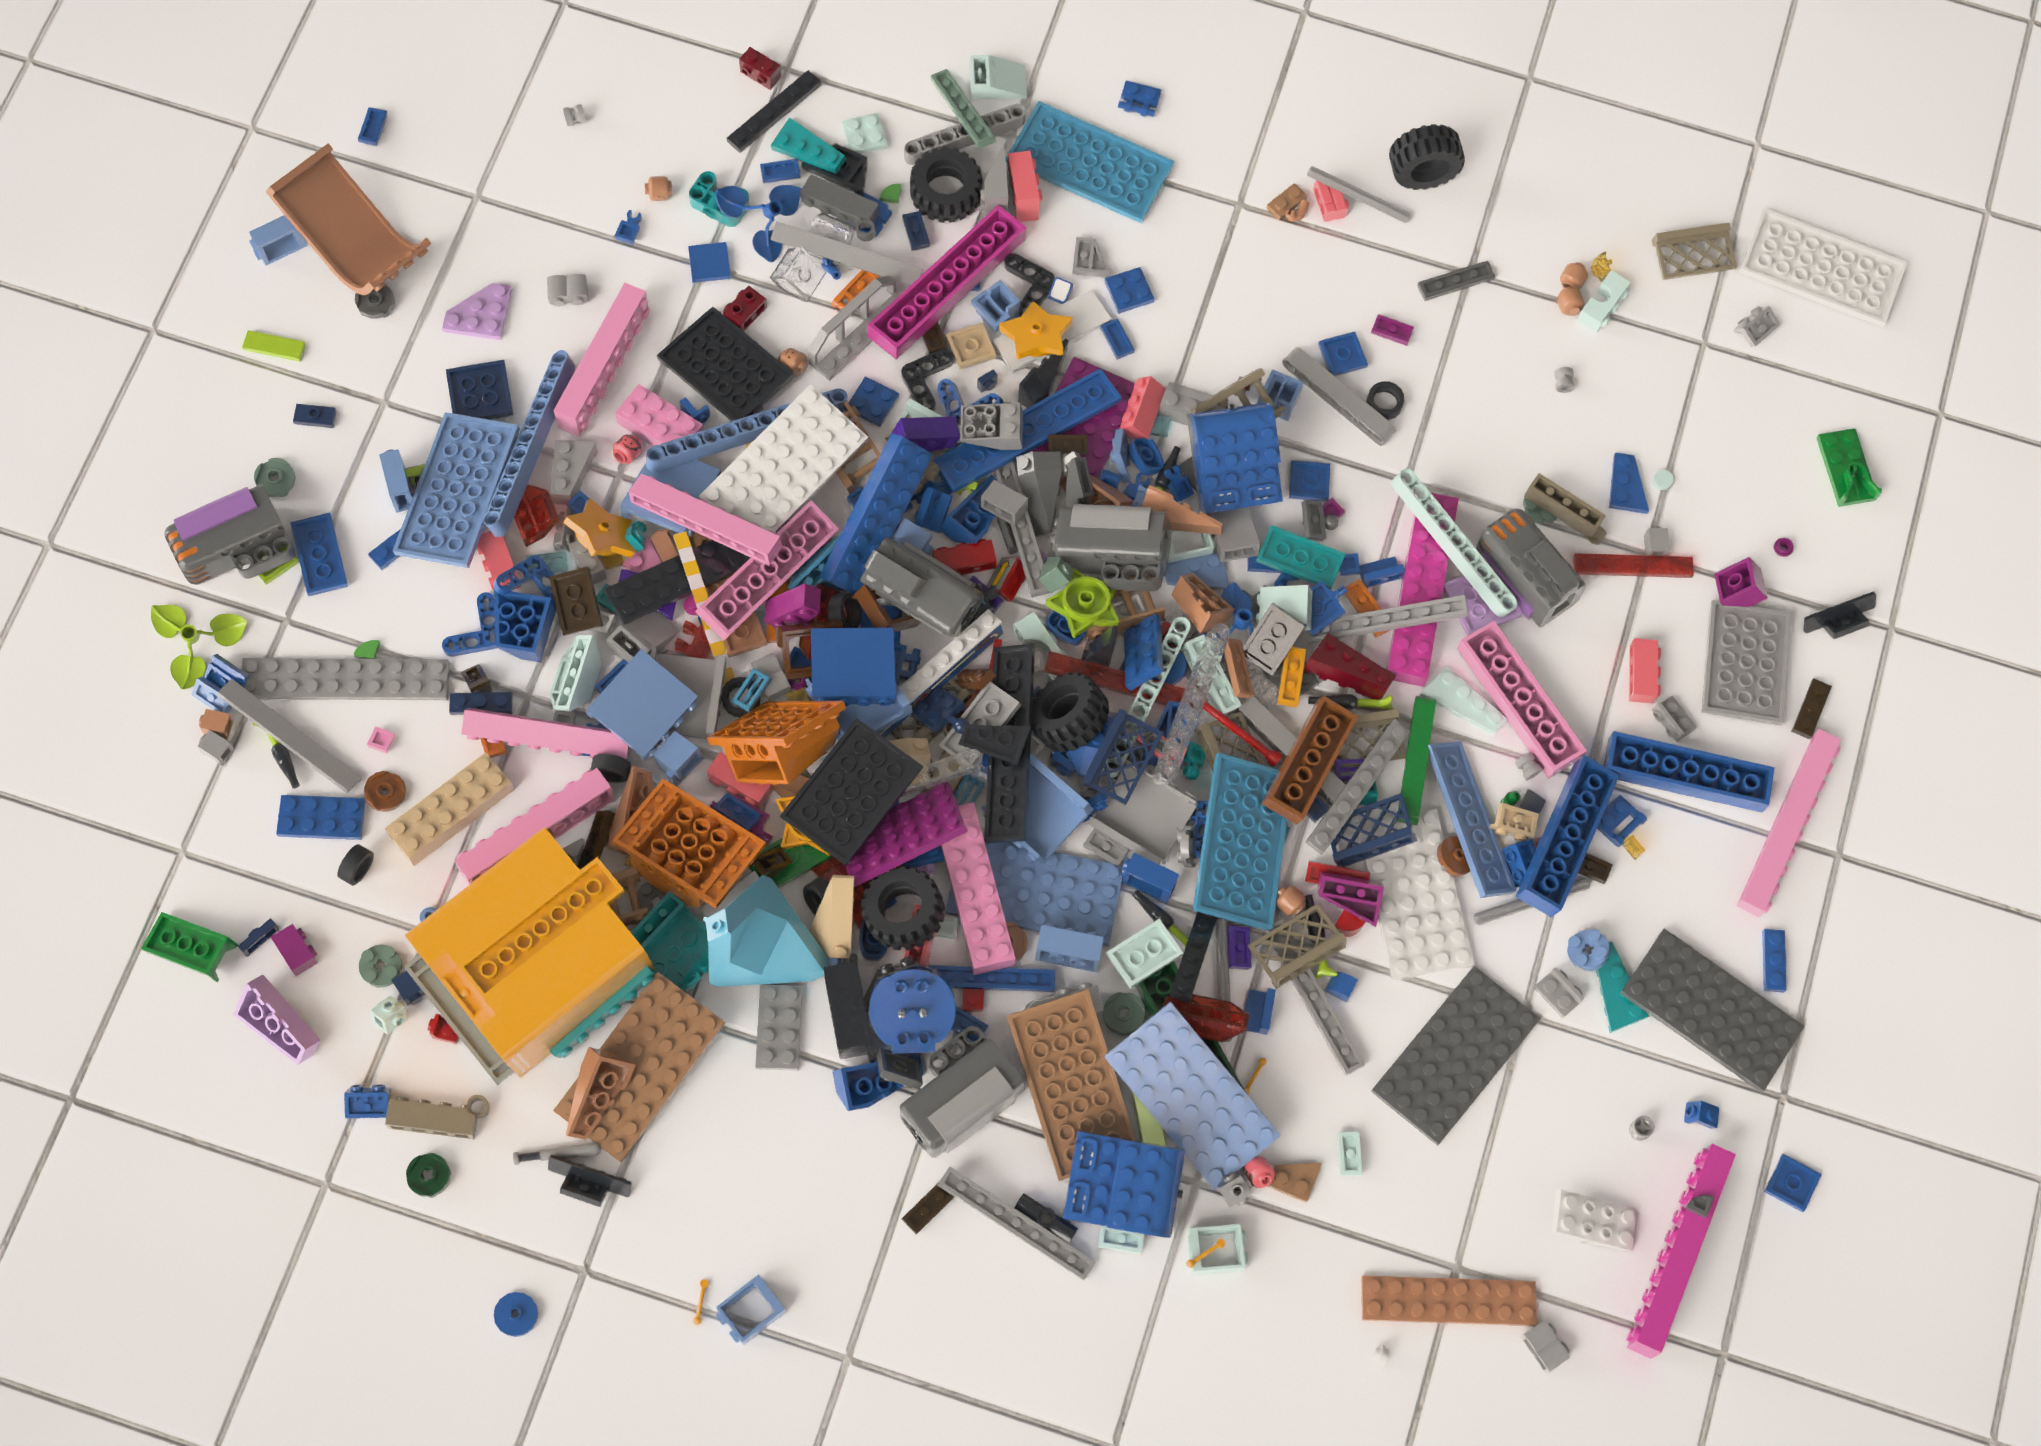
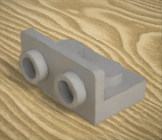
[1733,306,1781,348]
[1652,696,1697,742]
[1533,967,1584,1019]

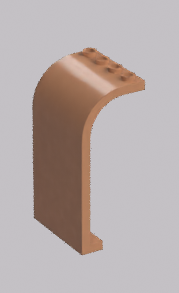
[266,143,432,295]

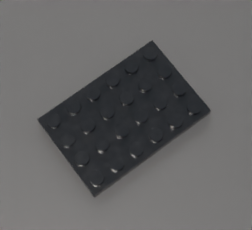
[656,306,795,422]
[779,718,923,867]

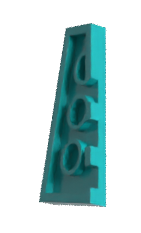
[770,117,846,174]
[1593,941,1649,1034]

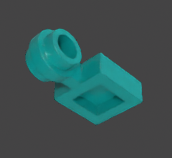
[625,520,647,552]
[1183,741,1206,780]

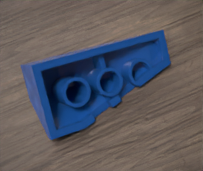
[940,474,997,543]
[832,1054,924,1111]

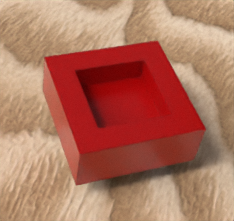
[962,989,984,1012]

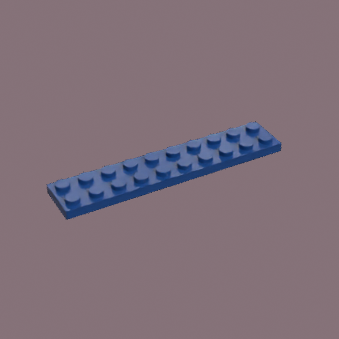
[933,368,1122,493]

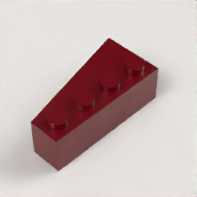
[1303,633,1396,700]

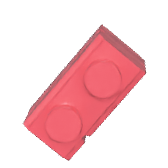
[1313,176,1349,222]

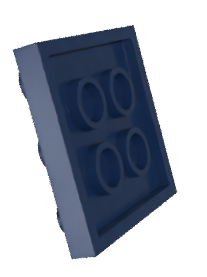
[445,359,514,419]

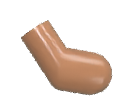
[1285,200,1310,222]

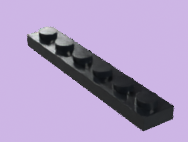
[727,70,822,153]
[1169,912,1217,1003]

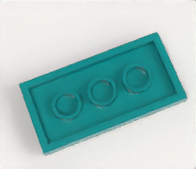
[1256,525,1346,590]

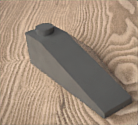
[1016,452,1064,537]

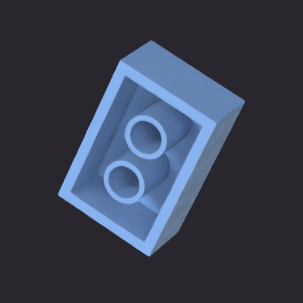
[1035,924,1104,973]

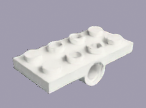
[1552,1189,1637,1252]

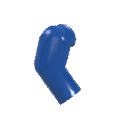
[821,258,841,280]
[1274,572,1300,586]

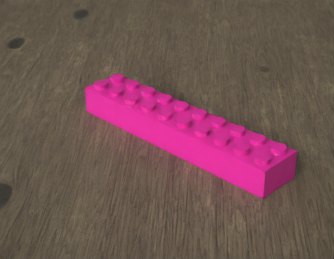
[867,205,1027,360]
[1386,492,1459,687]
[1626,1144,1736,1359]

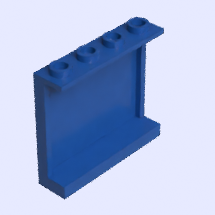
[811,628,896,706]

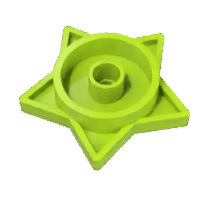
[1046,568,1119,638]

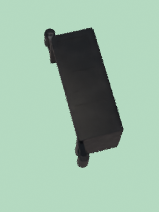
[824,953,876,1063]

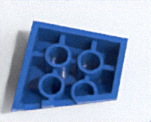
[494,589,557,663]

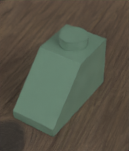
[1039,557,1073,593]

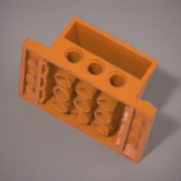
[707,701,846,785]
[612,778,766,909]

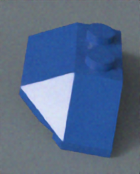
[1065,711,1117,781]

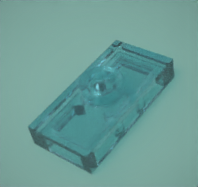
[526,551,568,574]

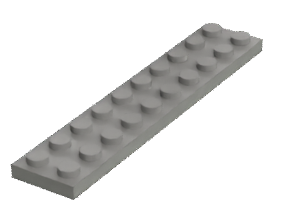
[241,658,450,700]

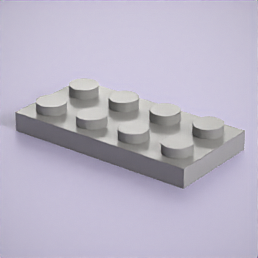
[939,682,1021,770]
[755,985,803,1071]

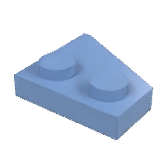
[1110,428,1131,483]

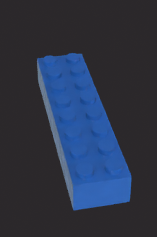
[819,433,933,594]
[1604,731,1775,813]
[1515,755,1620,917]

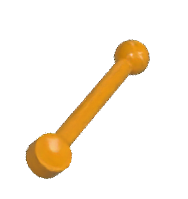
[1244,1058,1267,1095]
[1186,1239,1225,1268]
[693,1279,709,1325]

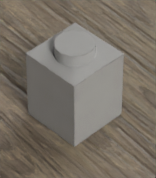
[1644,526,1670,558]
[197,730,234,766]

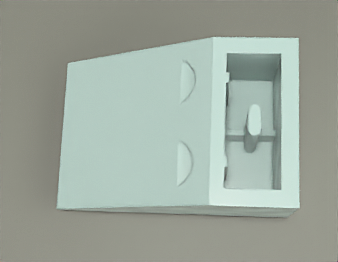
[969,54,1027,100]

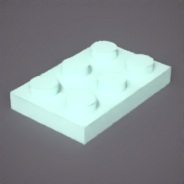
[1106,919,1183,989]

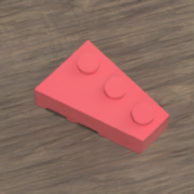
[1007,151,1042,222]

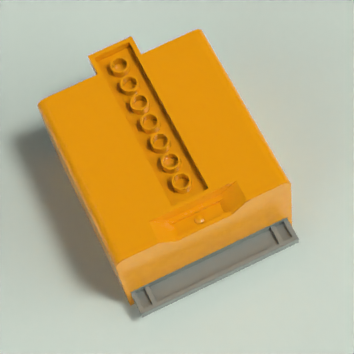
[403,827,656,1086]

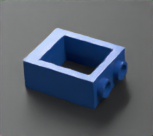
[1121,853,1179,904]

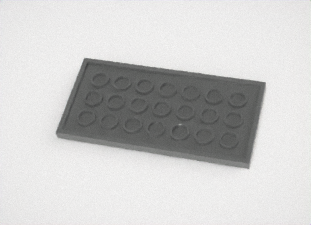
[1620,928,1805,1093]
[1371,965,1541,1146]

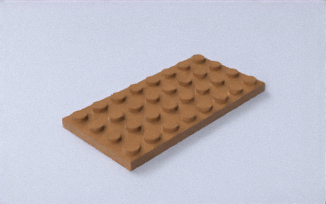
[553,972,726,1163]
[1006,989,1136,1181]

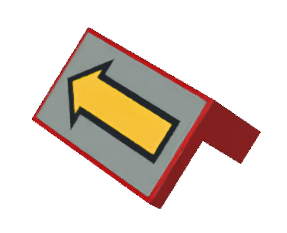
[986,557,1025,602]

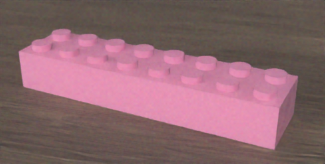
[554,283,650,437]
[695,500,839,641]
[1457,621,1587,779]
[454,768,615,885]
[941,802,1015,975]

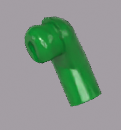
[1500,791,1520,806]

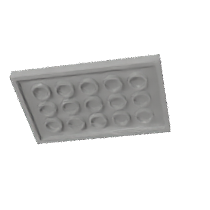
[1701,599,1792,725]

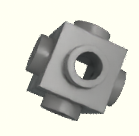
[1217,1172,1253,1207]

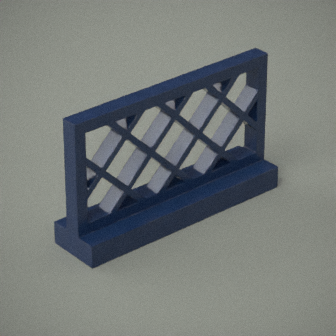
[1081,708,1164,806]
[1331,793,1417,867]

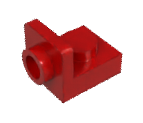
[428,1014,459,1044]

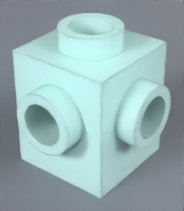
[370,995,407,1035]

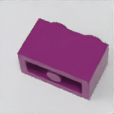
[270,923,318,976]

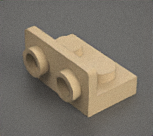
[1489,803,1539,841]

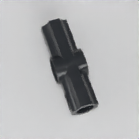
[1014,1193,1079,1244]

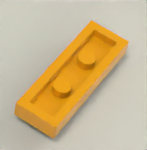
[1277,647,1306,708]

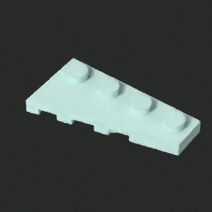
[1419,666,1508,735]

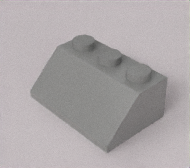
[1158,382,1222,426]

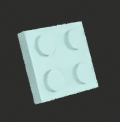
[842,113,888,154]

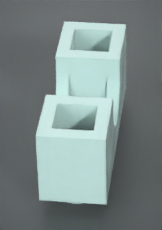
[1577,270,1631,332]

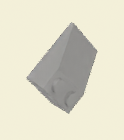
[980,148,1008,217]

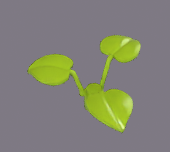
[151,604,247,690]

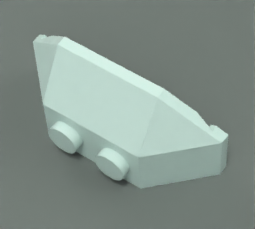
[549,635,602,711]

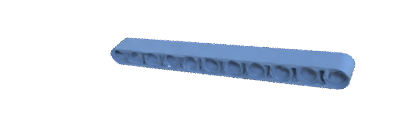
[483,350,576,537]
[646,388,848,472]

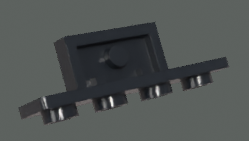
[1803,591,1877,639]
[548,1154,632,1207]

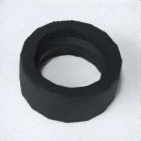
[1366,381,1405,420]
[827,593,862,628]
[721,677,761,718]
[590,754,631,783]
[337,844,374,886]
[803,877,829,915]

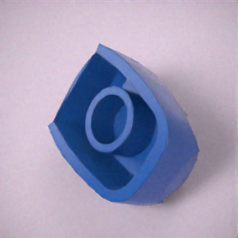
[1128,438,1164,476]
[1046,611,1087,646]

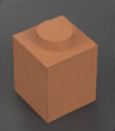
[199,709,234,740]

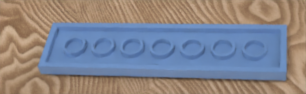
[1428,741,1517,898]

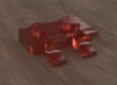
[674,620,711,659]

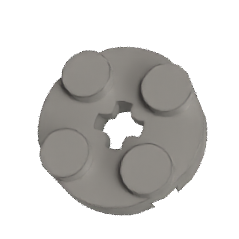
[1177,826,1197,868]

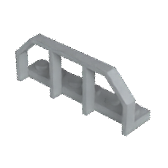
[808,276,900,381]

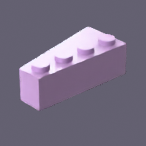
[233,974,321,1065]

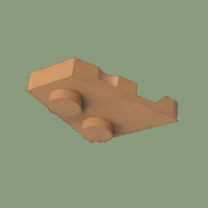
[1267,1163,1322,1203]

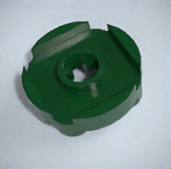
[406,1153,451,1198]

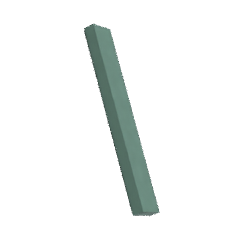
[930,69,996,149]

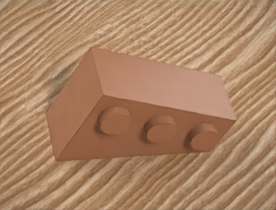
[1171,573,1235,634]

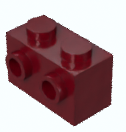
[739,46,781,90]
[723,285,767,331]

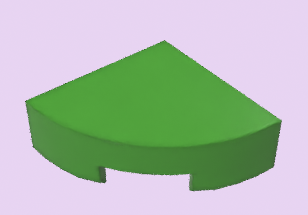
[879,184,901,204]
[354,640,380,659]

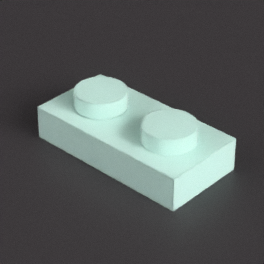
[1337,1132,1363,1177]
[1098,1226,1144,1255]

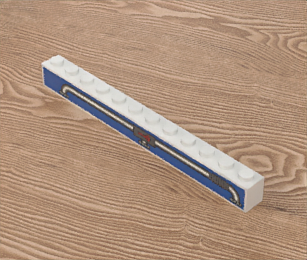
[808,609,1005,776]

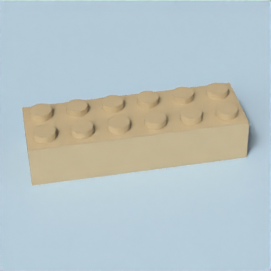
[385,752,514,866]

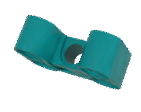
[689,171,750,227]

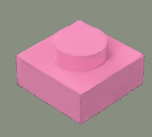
[367,726,396,754]

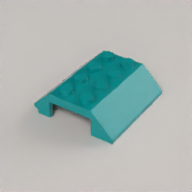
[631,891,709,994]

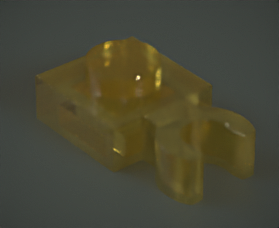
[1590,251,1613,282]

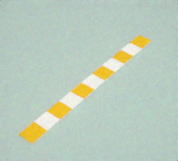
[673,531,735,686]

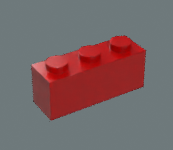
[933,539,997,575]

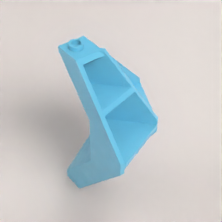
[703,875,828,987]

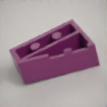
[765,583,821,629]
[1317,871,1384,927]

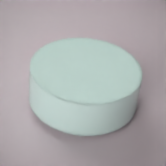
[1653,470,1674,490]

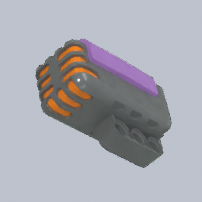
[164,484,295,585]
[1476,508,1587,628]

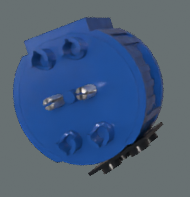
[869,956,956,1054]

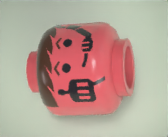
[613,434,642,464]
[1243,1156,1275,1188]

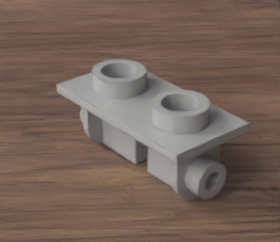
[553,508,575,552]

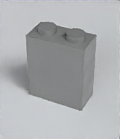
[1209,507,1260,563]

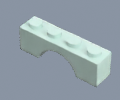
[1013,612,1079,682]

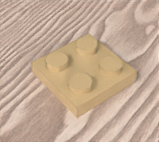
[946,322,996,370]

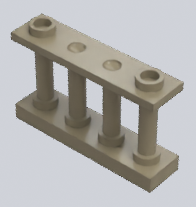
[1191,368,1285,419]

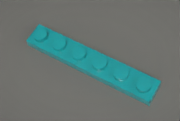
[549,966,656,1058]

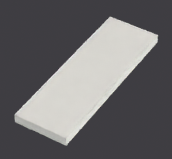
[992,289,1112,374]

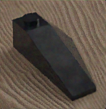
[1018,338,1069,408]
[1081,625,1118,675]

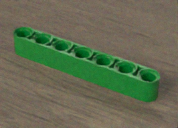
[1397,696,1436,826]

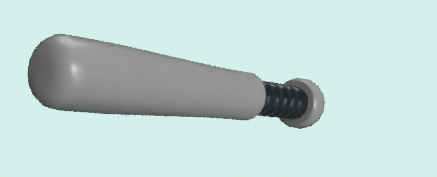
[513,1142,600,1165]

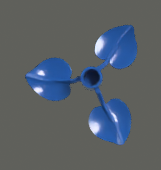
[716,185,802,263]
[1199,582,1253,661]

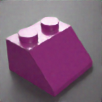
[1714,557,1768,607]

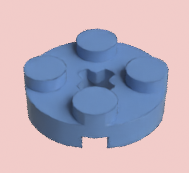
[1567,929,1610,971]

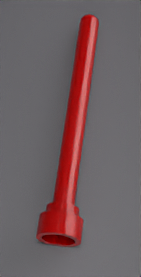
[1199,700,1283,768]

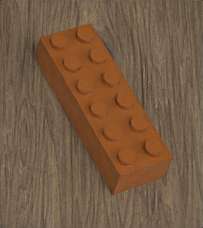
[1261,695,1358,825]

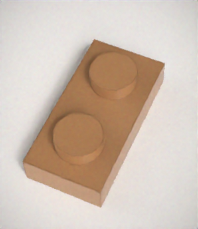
[1266,183,1307,220]

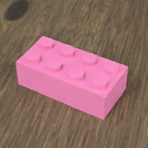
[615,384,704,448]

